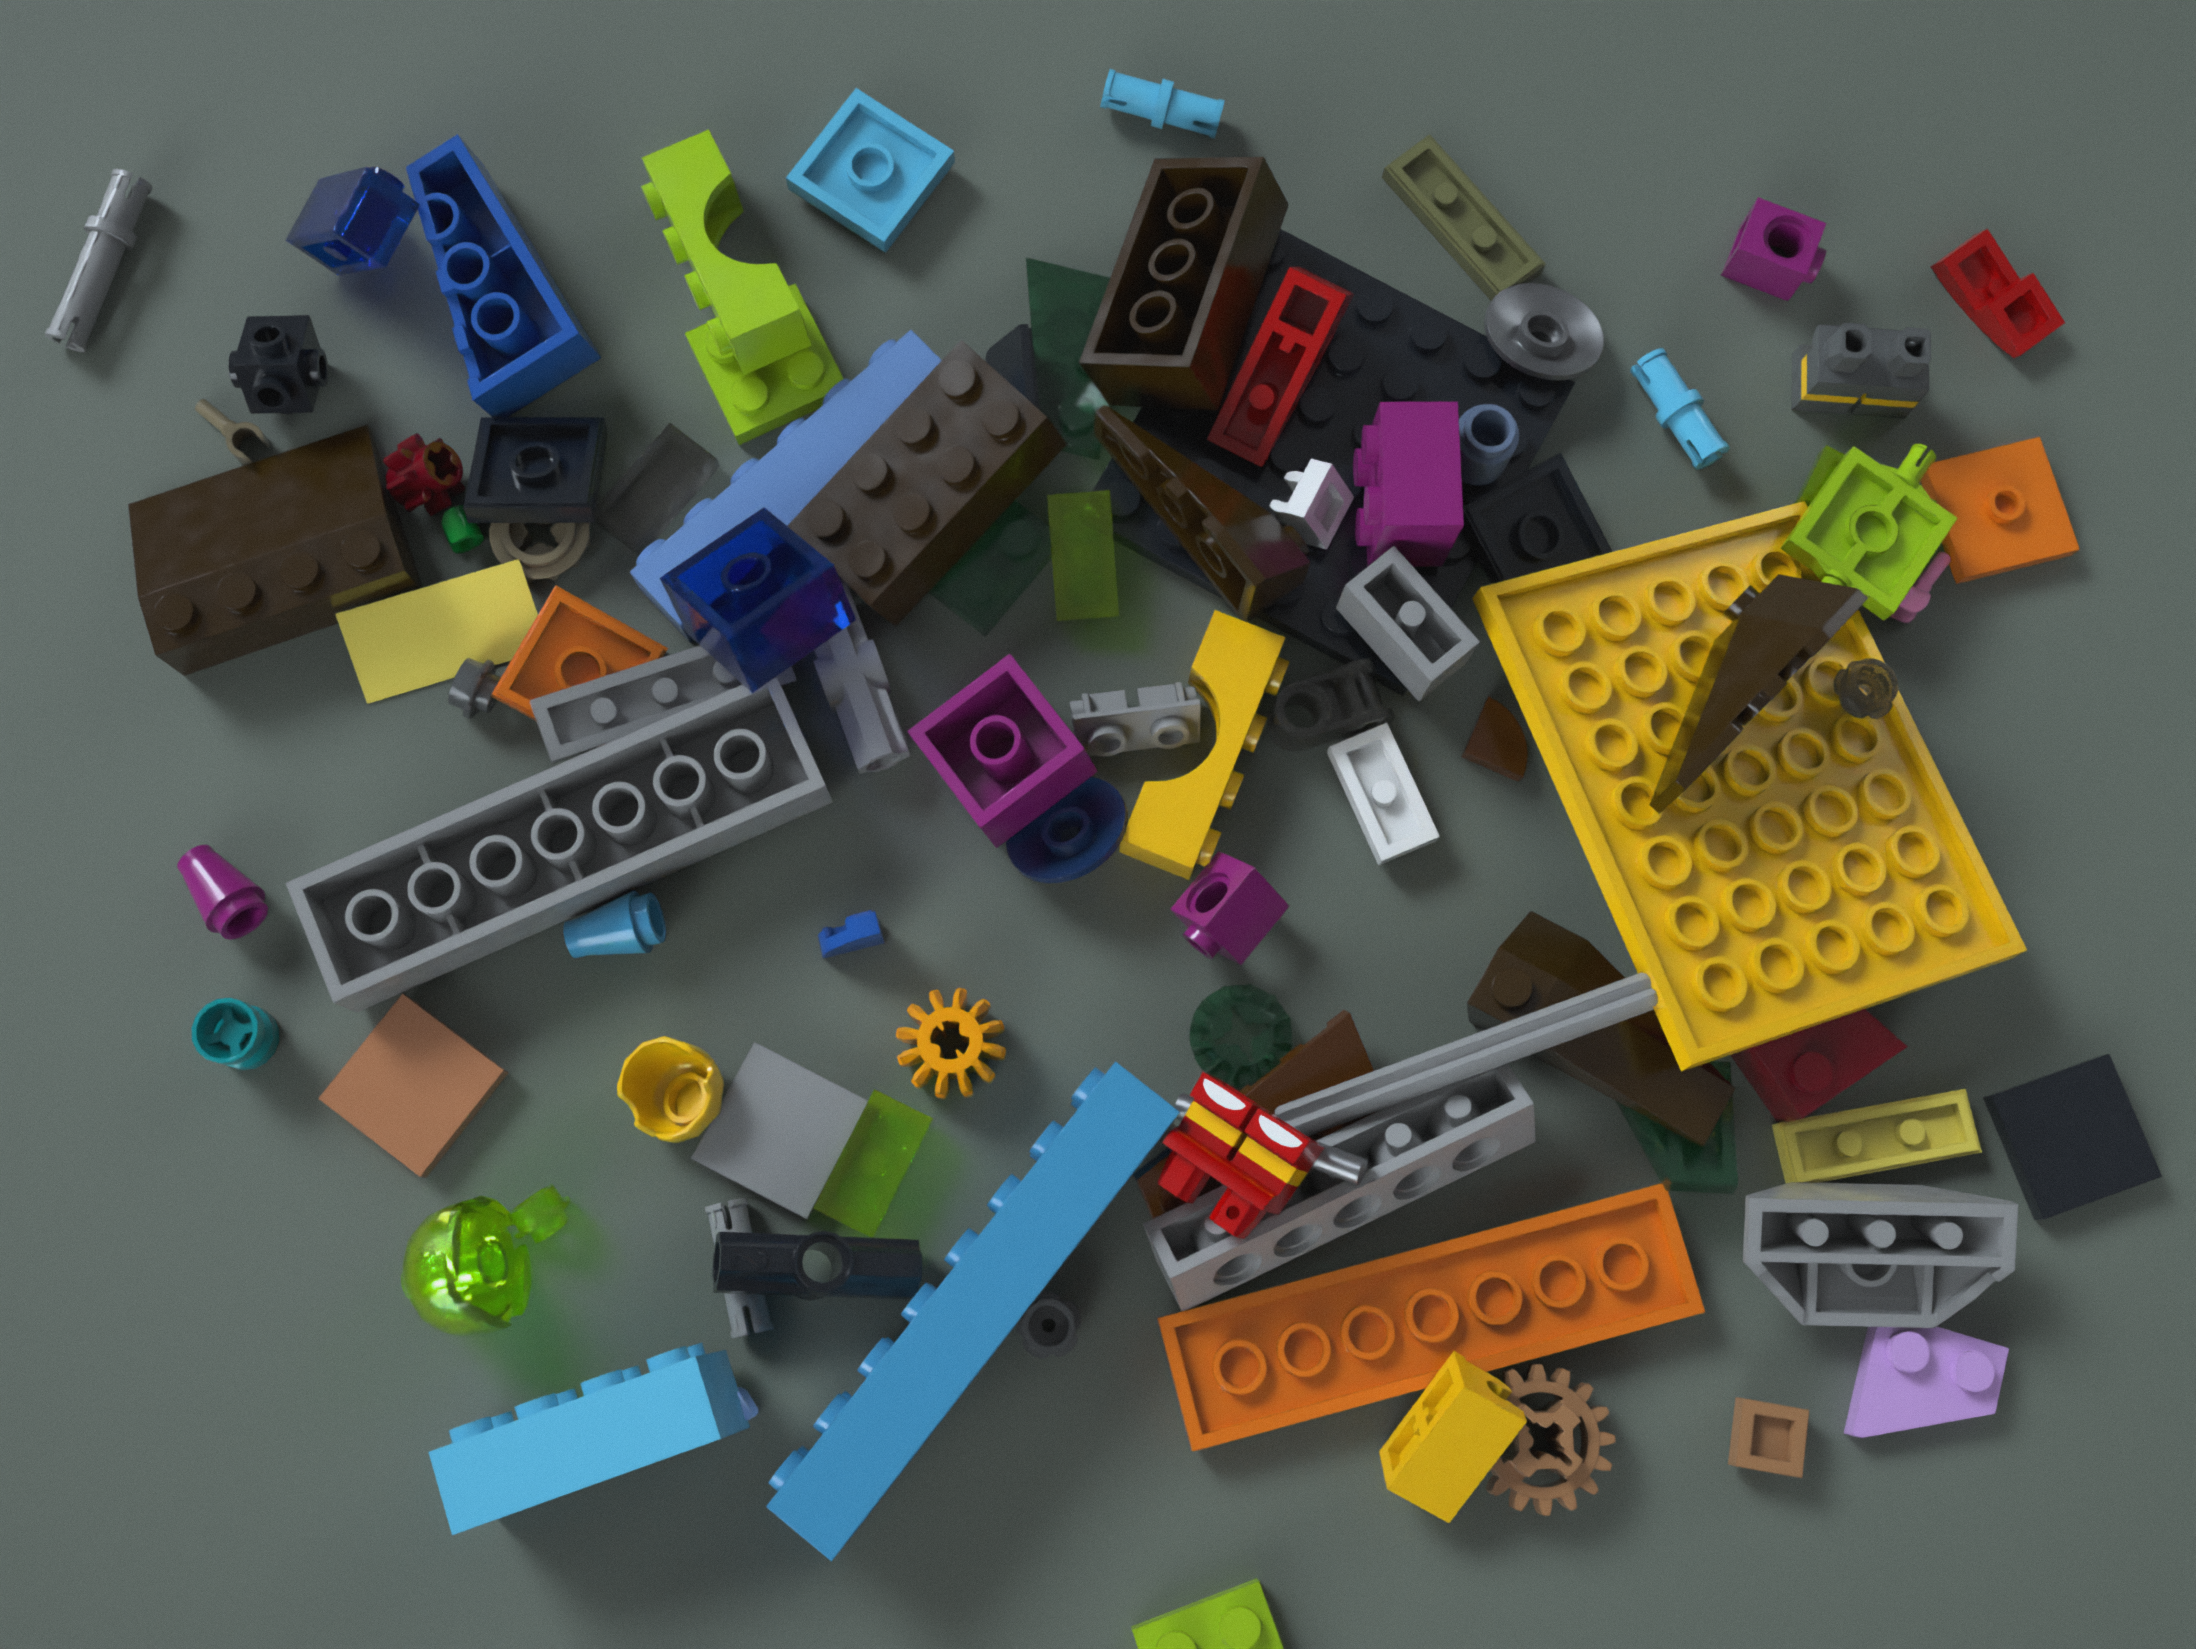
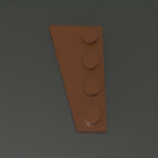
[1133,1010,1377,1219]

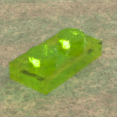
[1047,490,1119,621]
[814,1089,934,1238]

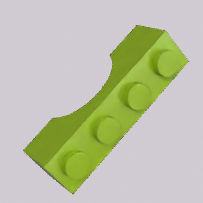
[641,129,812,375]

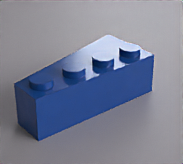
[406,134,601,417]

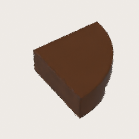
[1461,697,1528,782]

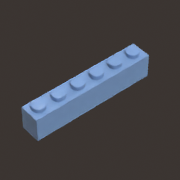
[630,330,942,643]

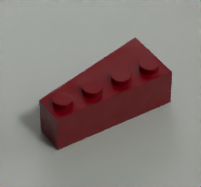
[1730,1009,1908,1123]

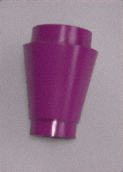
[177,845,268,940]

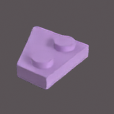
[1844,1327,2009,1438]

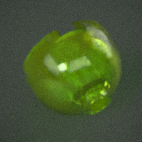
[401,1195,532,1336]

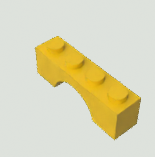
[1119,610,1290,880]

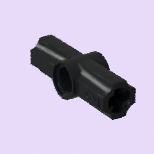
[712,1231,922,1301]

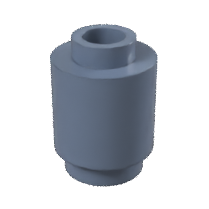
[1459,404,1519,485]

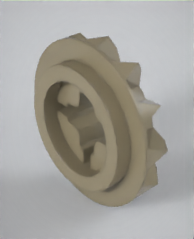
[489,523,591,583]

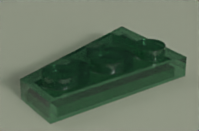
[1026,257,1113,460]

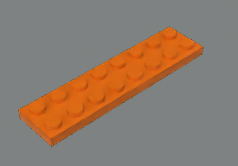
[1157,1182,1705,1451]

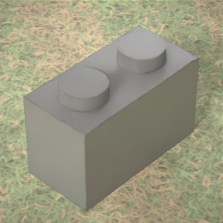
[1336,546,1480,702]

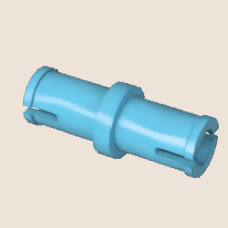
[1100,69,1225,139]
[1630,348,1730,470]

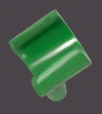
[442,505,484,554]

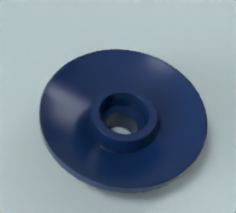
[1006,777,1128,883]

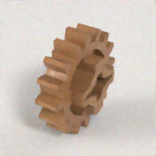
[1485,1364,1616,1516]

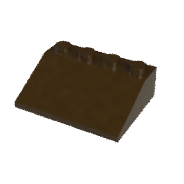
[128,424,423,676]

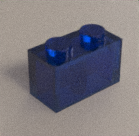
[285,166,420,276]

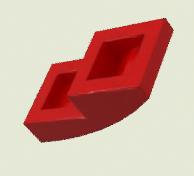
[1930,228,2065,358]

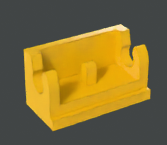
[1379,1351,1527,1523]

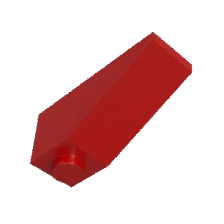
[1207,267,1354,467]

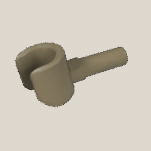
[195,399,270,465]

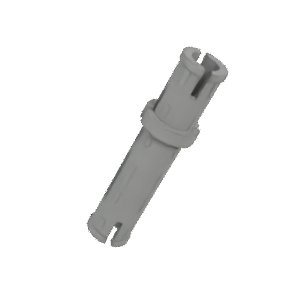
[45,168,153,352]

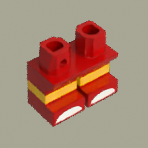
[1157,1072,1325,1239]

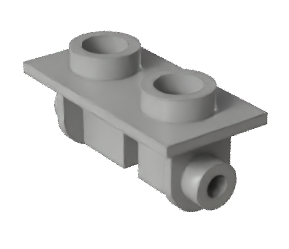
[1070,682,1200,757]

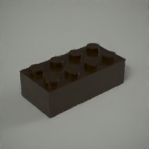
[1079,157,1289,410]
[787,340,1068,627]

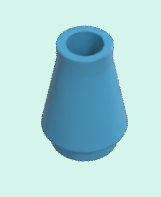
[563,891,666,958]

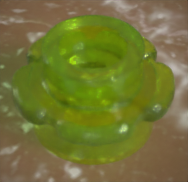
[507,1183,571,1243]

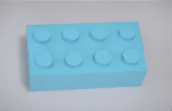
[429,1343,750,1535]

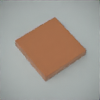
[318,993,509,1178]

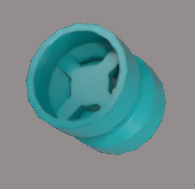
[191,998,279,1070]

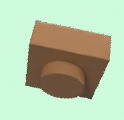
[1728,1397,1809,1478]

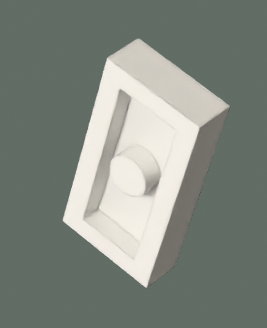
[1327,723,1440,866]

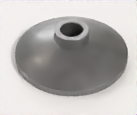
[1484,283,1604,380]

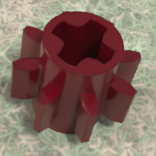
[383,433,465,516]

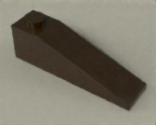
[1094,404,1311,622]
[1649,574,1868,814]
[1467,911,1735,1148]

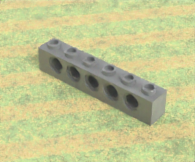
[1143,1063,1536,1312]

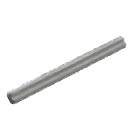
[1275,972,1658,1136]

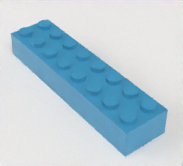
[766,1061,1180,1562]

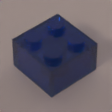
[660,507,856,693]

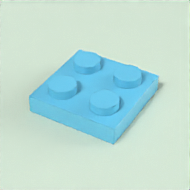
[786,88,955,253]

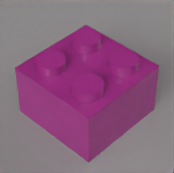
[1353,402,1464,567]
[907,654,1098,848]

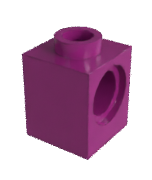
[1721,197,1827,301]
[1170,851,1289,965]

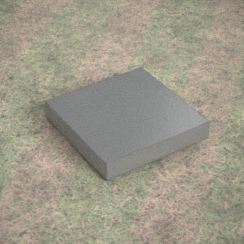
[691,1042,871,1220]

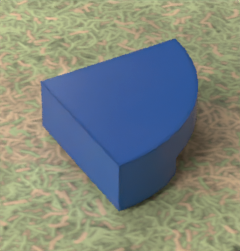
[818,910,885,959]

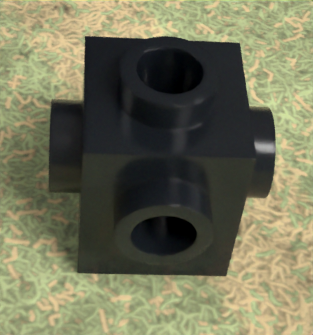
[229,315,329,414]

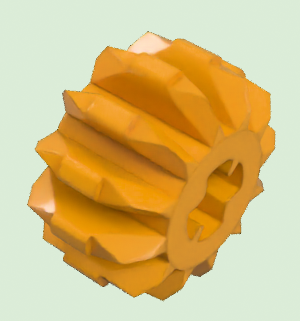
[896,988,1006,1099]

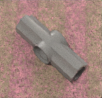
[795,580,910,774]

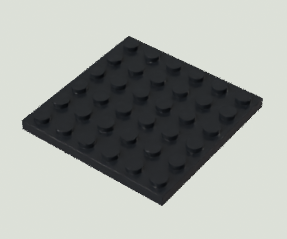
[1079,229,1575,696]

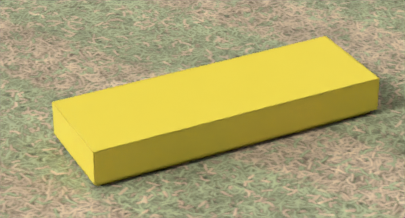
[1772,1089,1982,1183]

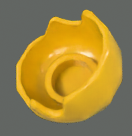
[617,1036,724,1143]

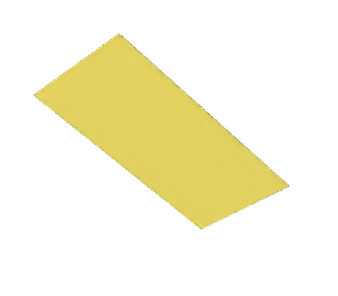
[335,559,538,704]

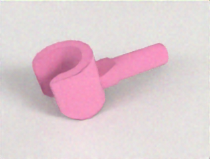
[1890,552,1951,623]

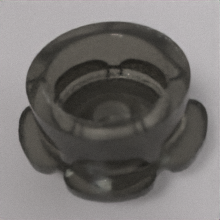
[1833,658,1899,719]

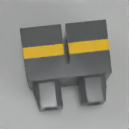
[1791,323,1931,418]

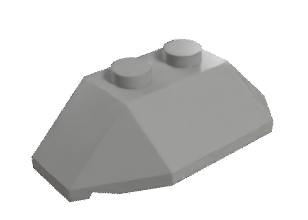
[1743,1182,2018,1328]

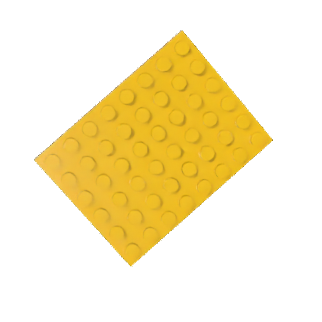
[1472,501,2027,1072]

